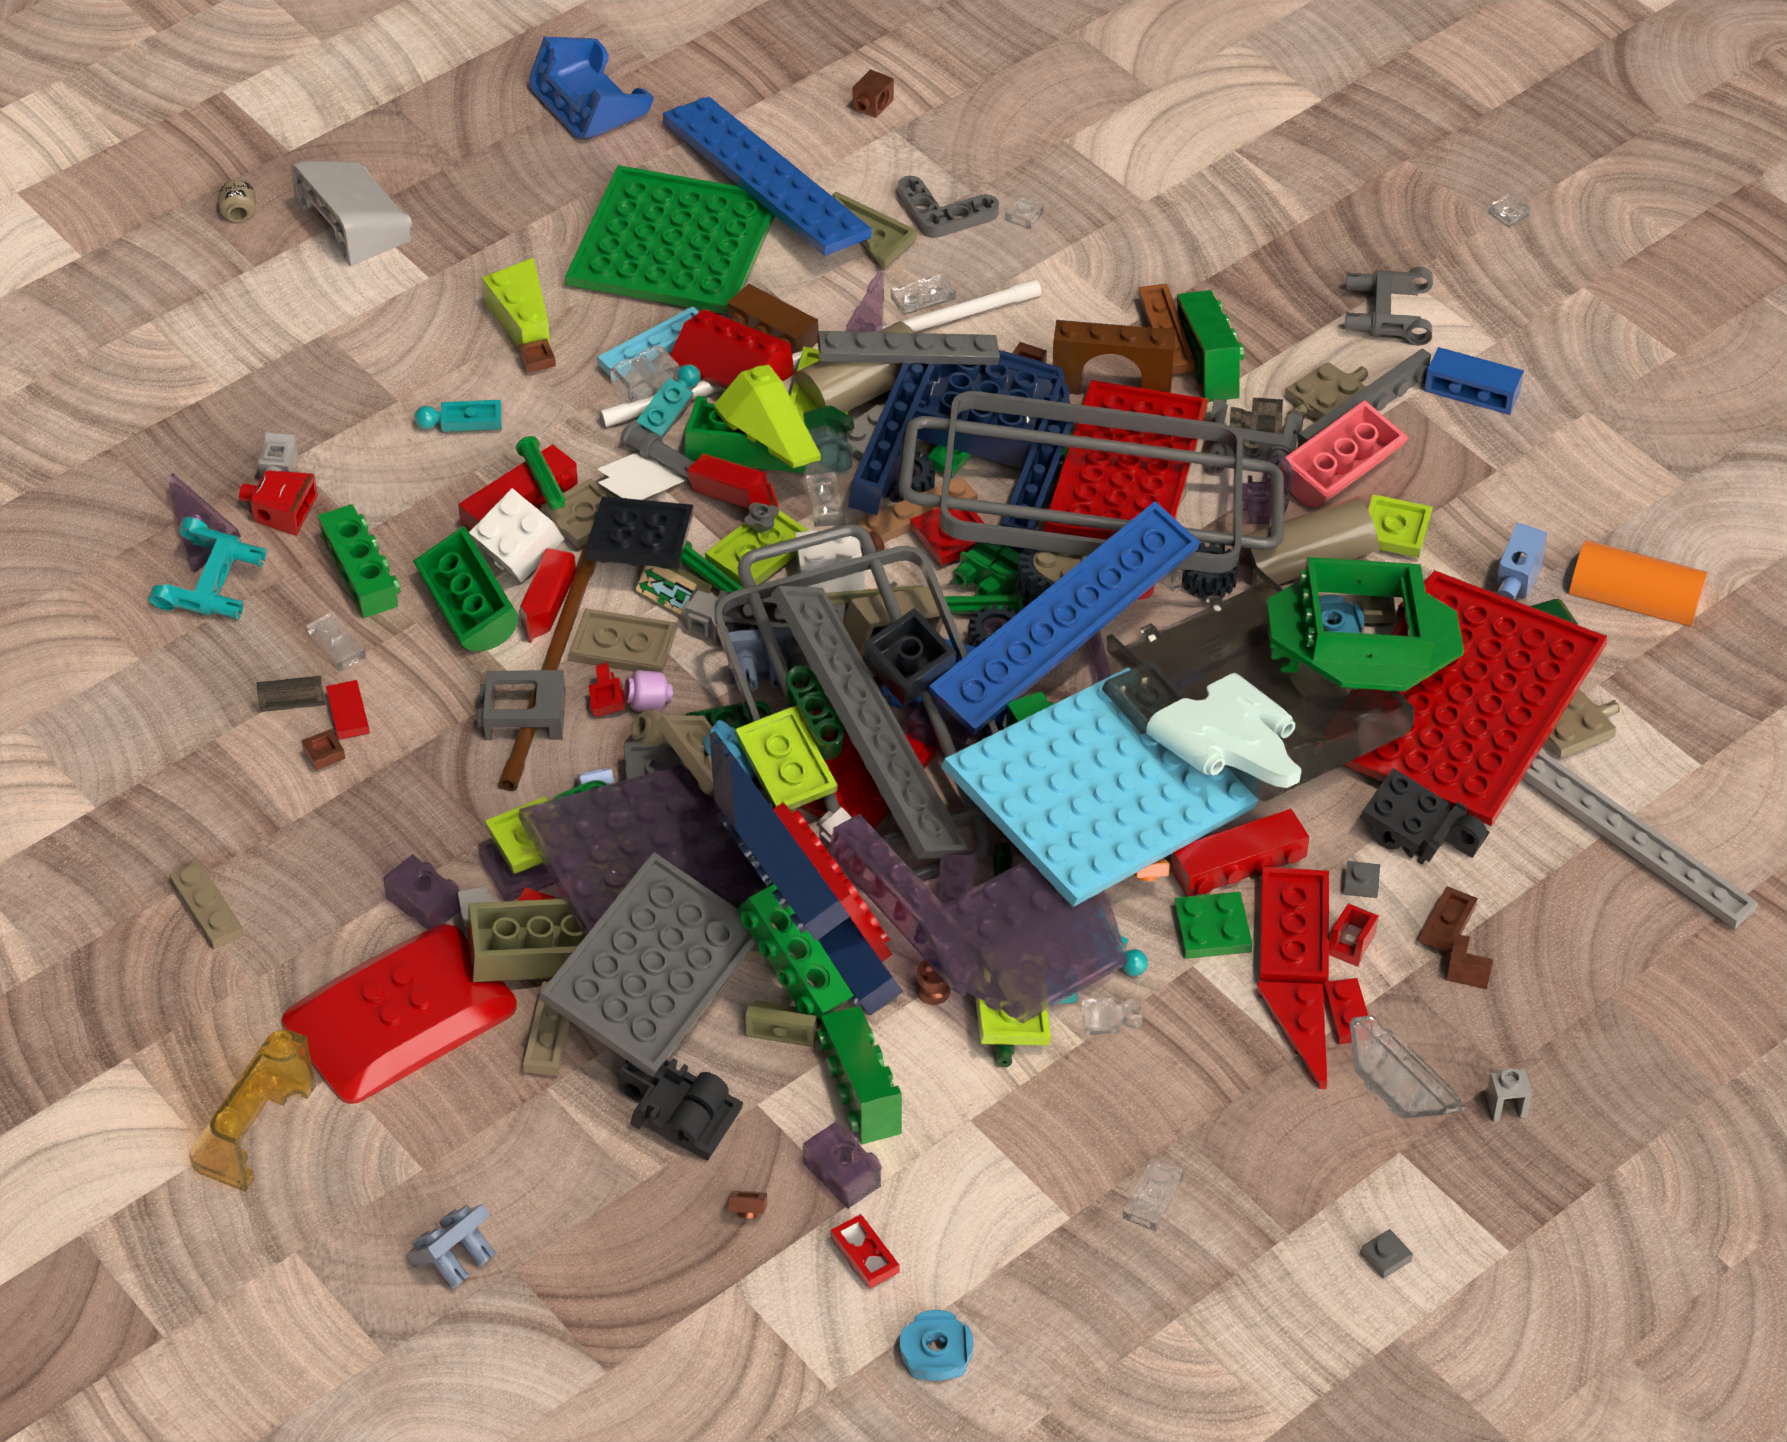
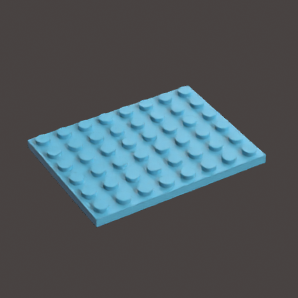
[941,667,1259,907]

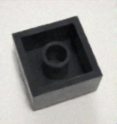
[863,608,956,706]

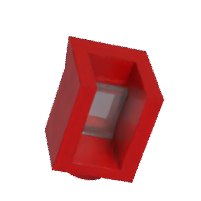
[1329,903,1379,967]

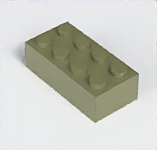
[467,897,606,982]

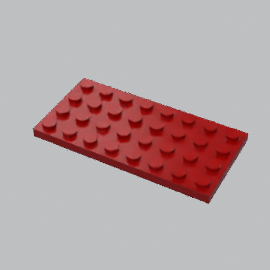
[1044,380,1209,540]

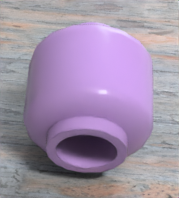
[624,670,673,712]

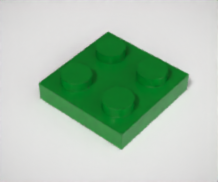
[1174,891,1253,959]

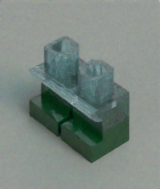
[803,405,858,472]

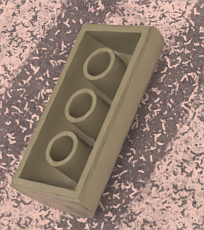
[795,321,914,413]
[1242,496,1379,590]

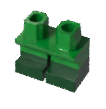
[953,542,1020,596]

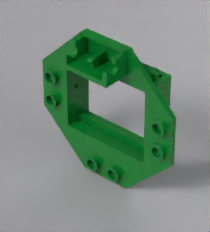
[1265,557,1464,691]

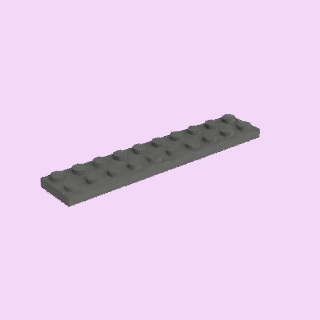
[771,586,969,859]

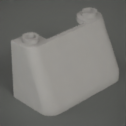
[291,161,412,266]

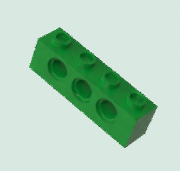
[317,504,401,618]
[736,884,854,1021]

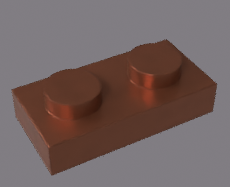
[1420,886,1478,953]

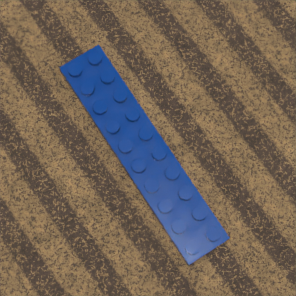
[663,96,872,256]
[928,501,1200,735]

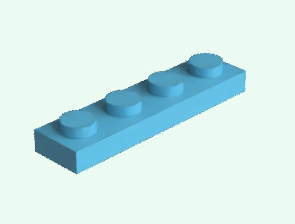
[597,307,699,381]

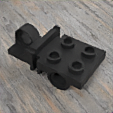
[1359,768,1490,864]
[619,1058,743,1161]

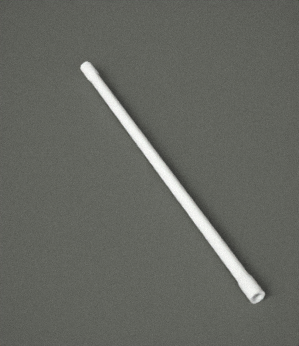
[599,279,1041,428]

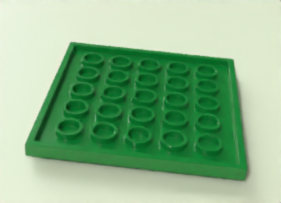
[565,165,775,315]

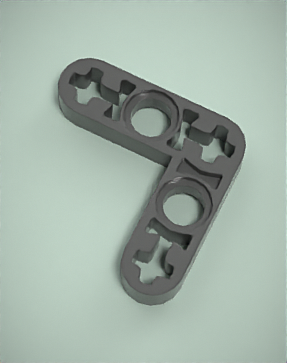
[898,176,999,238]

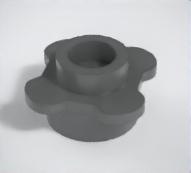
[744,502,779,532]

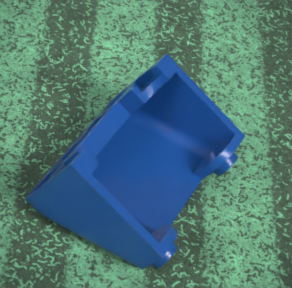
[529,36,654,139]

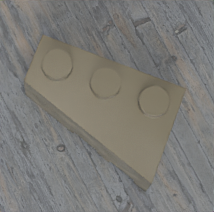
[843,586,943,659]

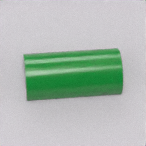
[413,526,518,651]

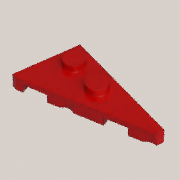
[1256,982,1327,1089]

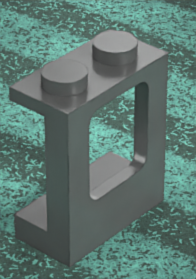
[478,670,566,740]

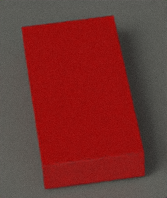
[326,680,370,740]

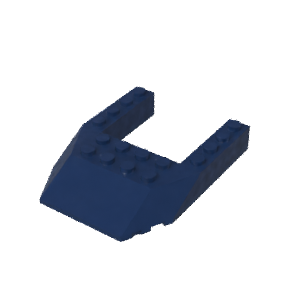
[848,350,1074,554]
[709,731,903,1015]

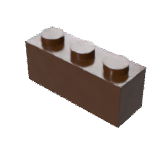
[727,284,819,354]

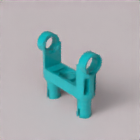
[148,517,267,620]

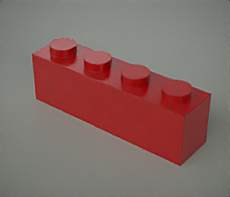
[458,444,578,532]
[1170,808,1310,897]

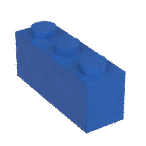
[1424,347,1524,415]

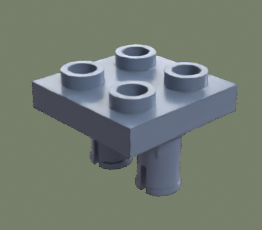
[728,626,793,692]
[406,1204,497,1289]

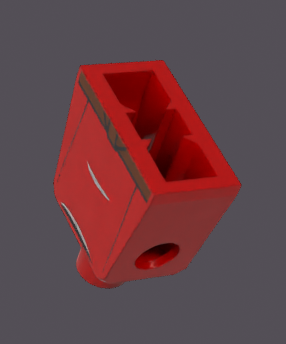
[239,470,318,536]

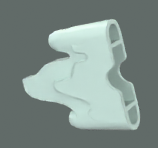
[1146,673,1301,788]

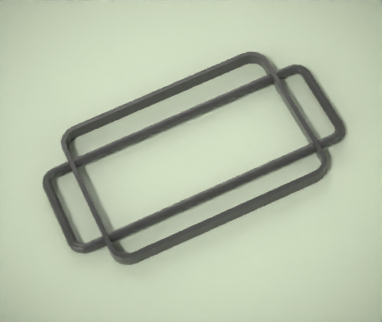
[899,391,1284,573]
[715,524,999,892]

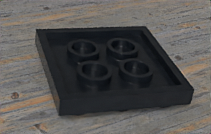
[586,496,693,569]

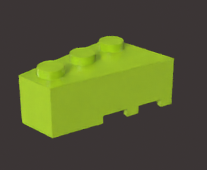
[482,257,550,348]

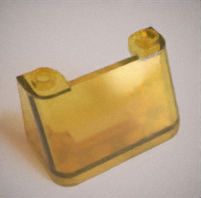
[189,1030,316,1192]

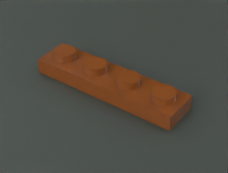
[1138,283,1195,374]

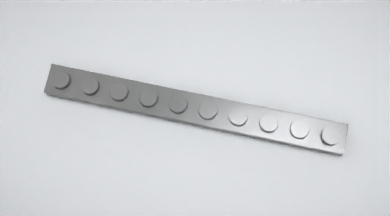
[1523,750,1758,929]

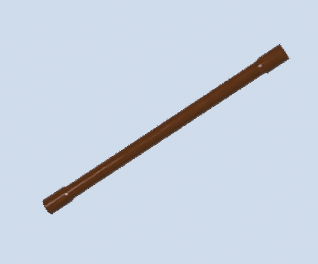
[499,546,598,791]

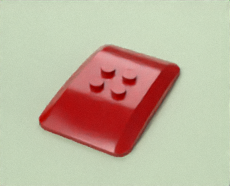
[282,924,517,1104]

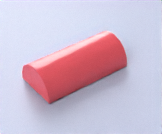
[1281,400,1408,508]

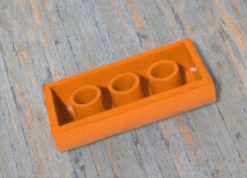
[1569,539,1708,627]

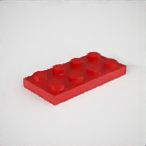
[1259,867,1329,985]

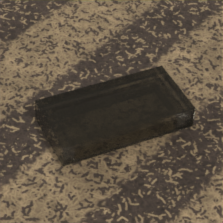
[256,675,325,712]

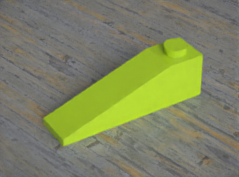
[714,364,821,468]

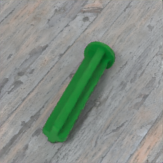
[516,436,565,511]
[681,540,744,592]
[944,592,1023,614]

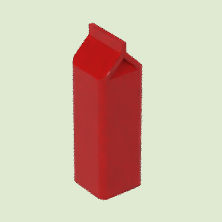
[687,454,779,509]
[520,548,576,643]

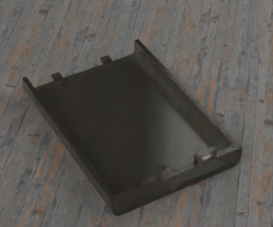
[1106,567,1415,801]

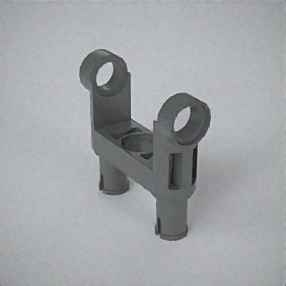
[1345,266,1433,346]
[1205,399,1304,482]

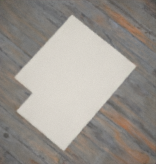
[597,451,688,500]

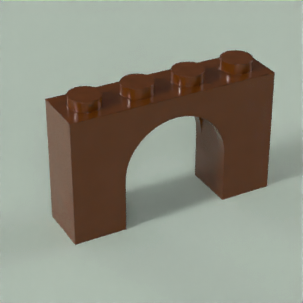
[1052,320,1176,395]

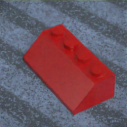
[668,309,795,389]

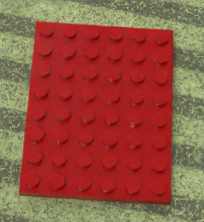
[1316,570,1607,826]

